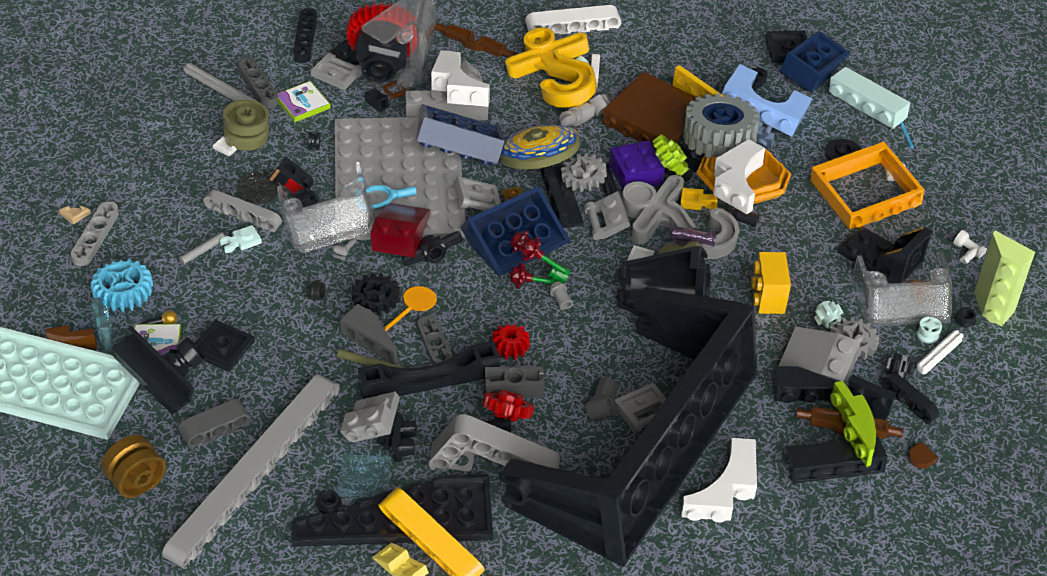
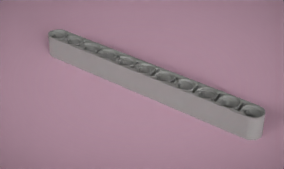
[162,374,340,569]

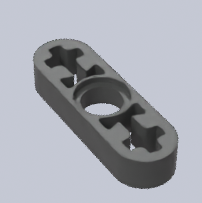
[418,316,452,365]

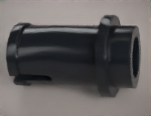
[732,208,760,228]

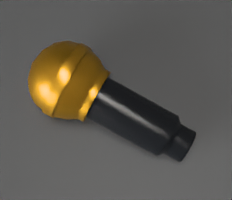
[142,310,177,324]

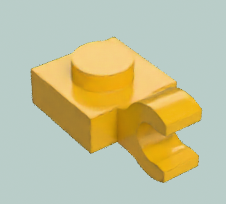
[681,188,718,210]

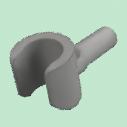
[333,238,357,260]

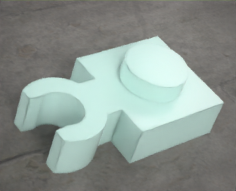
[220,225,262,253]

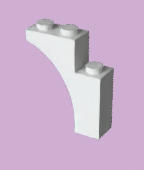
[431,51,490,107]
[714,139,765,214]
[681,438,757,522]

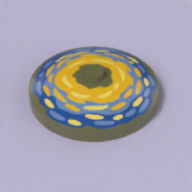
[499,124,580,169]

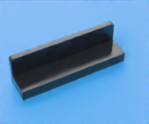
[540,165,584,228]
[109,326,194,415]
[787,437,888,484]

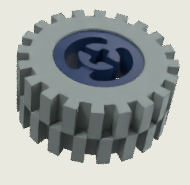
[683,94,759,159]

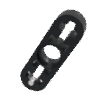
[881,372,939,424]

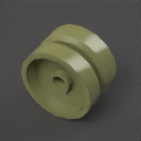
[223,100,269,151]

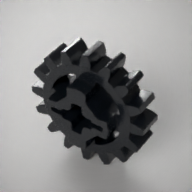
[351,273,400,315]

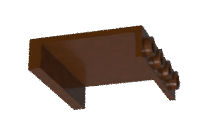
[602,72,697,151]

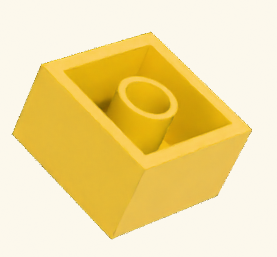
[750,252,791,314]

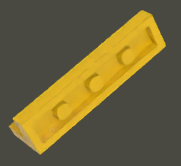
[672,65,725,99]

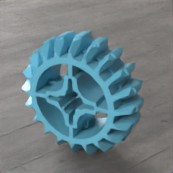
[91,259,153,312]

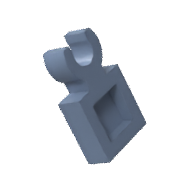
[756,122,774,149]

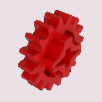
[482,390,534,421]

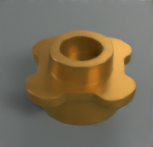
[501,187,522,201]

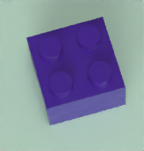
[609,140,665,191]

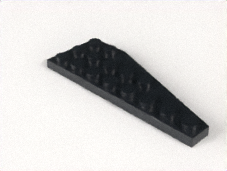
[292,474,493,547]

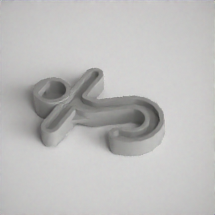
[622,175,739,259]

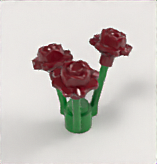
[510,230,570,289]

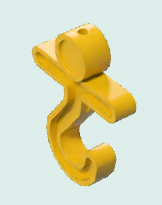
[505,28,597,108]

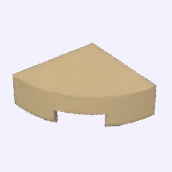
[59,206,91,225]

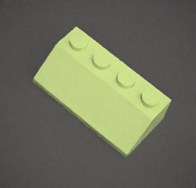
[974,231,1035,327]

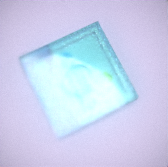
[338,454,391,498]

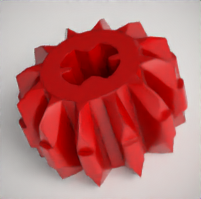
[492,323,530,361]

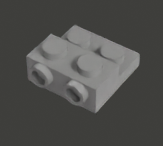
[340,392,400,442]

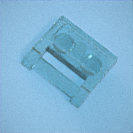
[91,297,114,355]

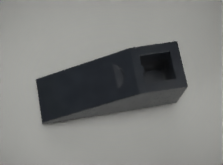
[771,366,847,403]

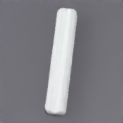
[916,330,963,374]

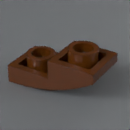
[46,325,97,350]

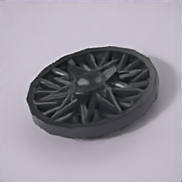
[825,139,862,161]

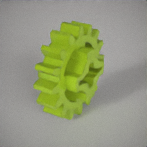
[653,134,689,176]

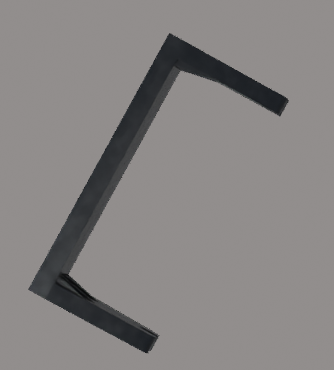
[499,287,757,567]

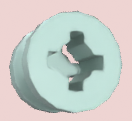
[917,316,942,343]

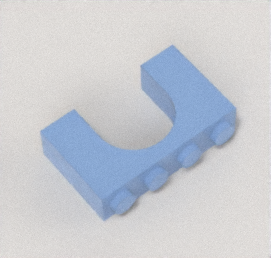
[722,64,812,136]

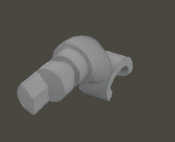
[560,94,610,126]

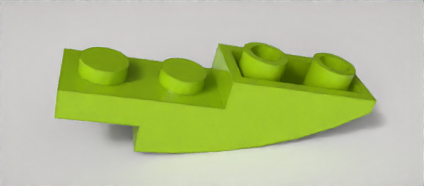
[831,381,876,467]

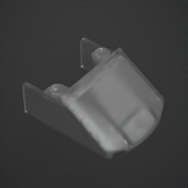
[362,0,436,100]

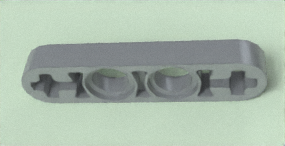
[203,190,282,232]
[71,201,119,266]

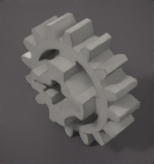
[561,153,607,192]
[830,317,879,361]

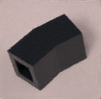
[365,88,390,112]

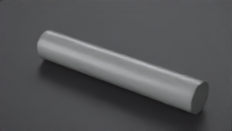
[179,232,225,264]

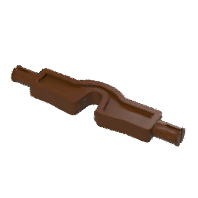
[435,23,515,58]
[796,407,904,439]

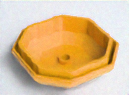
[697,149,791,204]

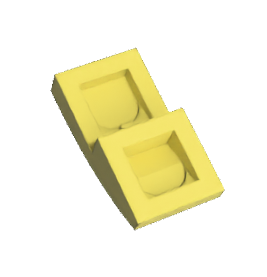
[373,543,428,576]

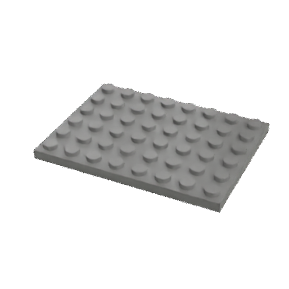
[335,117,466,240]

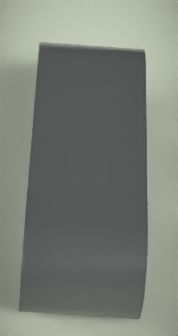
[178,399,252,450]

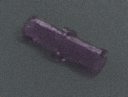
[671,225,717,247]

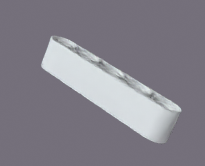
[525,5,621,34]

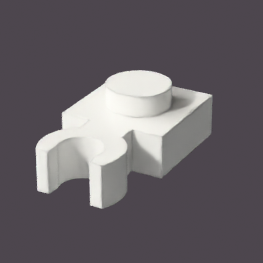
[591,54,600,86]

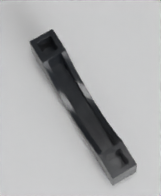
[358,341,500,399]

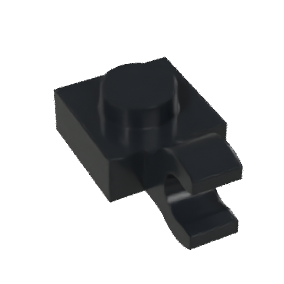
[331,39,360,66]

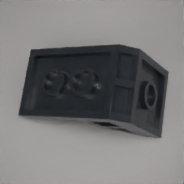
[837,226,932,286]

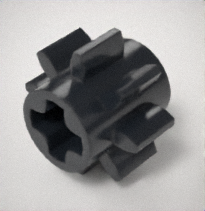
[291,188,318,215]
[885,353,915,379]

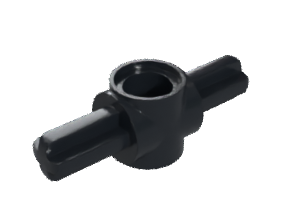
[402,231,463,266]

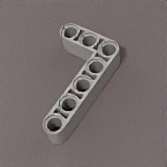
[429,414,560,471]

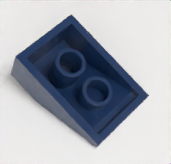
[780,31,850,93]

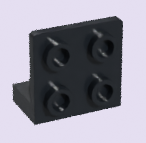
[837,375,896,420]

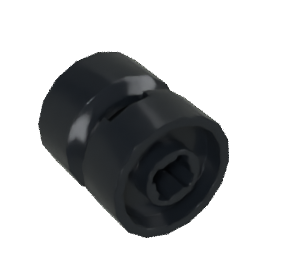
[162,336,205,377]

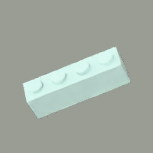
[829,67,910,129]

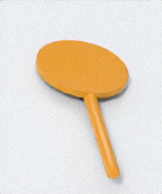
[384,286,437,331]

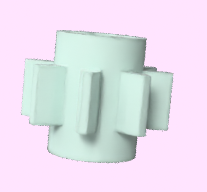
[814,301,843,329]

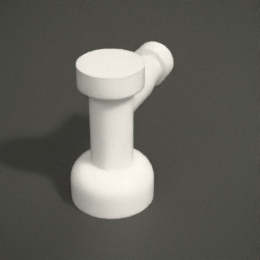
[953,230,987,265]

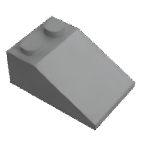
[779,326,860,384]

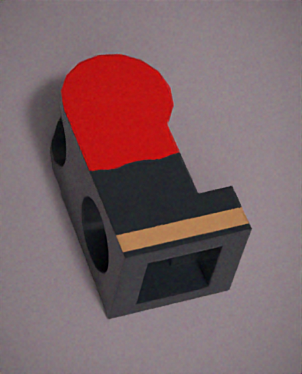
[269,157,314,194]

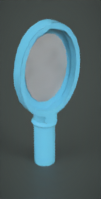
[356,185,417,209]

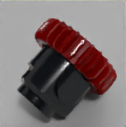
[346,2,420,82]

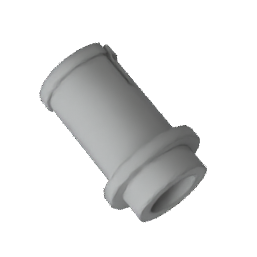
[550,282,573,310]

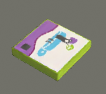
[277,81,330,122]
[134,324,182,355]

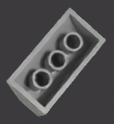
[405,90,488,120]

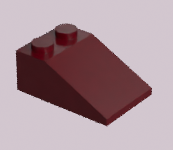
[370,203,431,257]

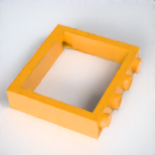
[810,142,925,230]

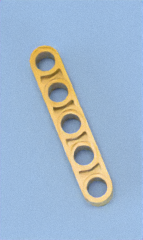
[379,487,485,576]

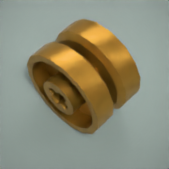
[101,435,166,498]

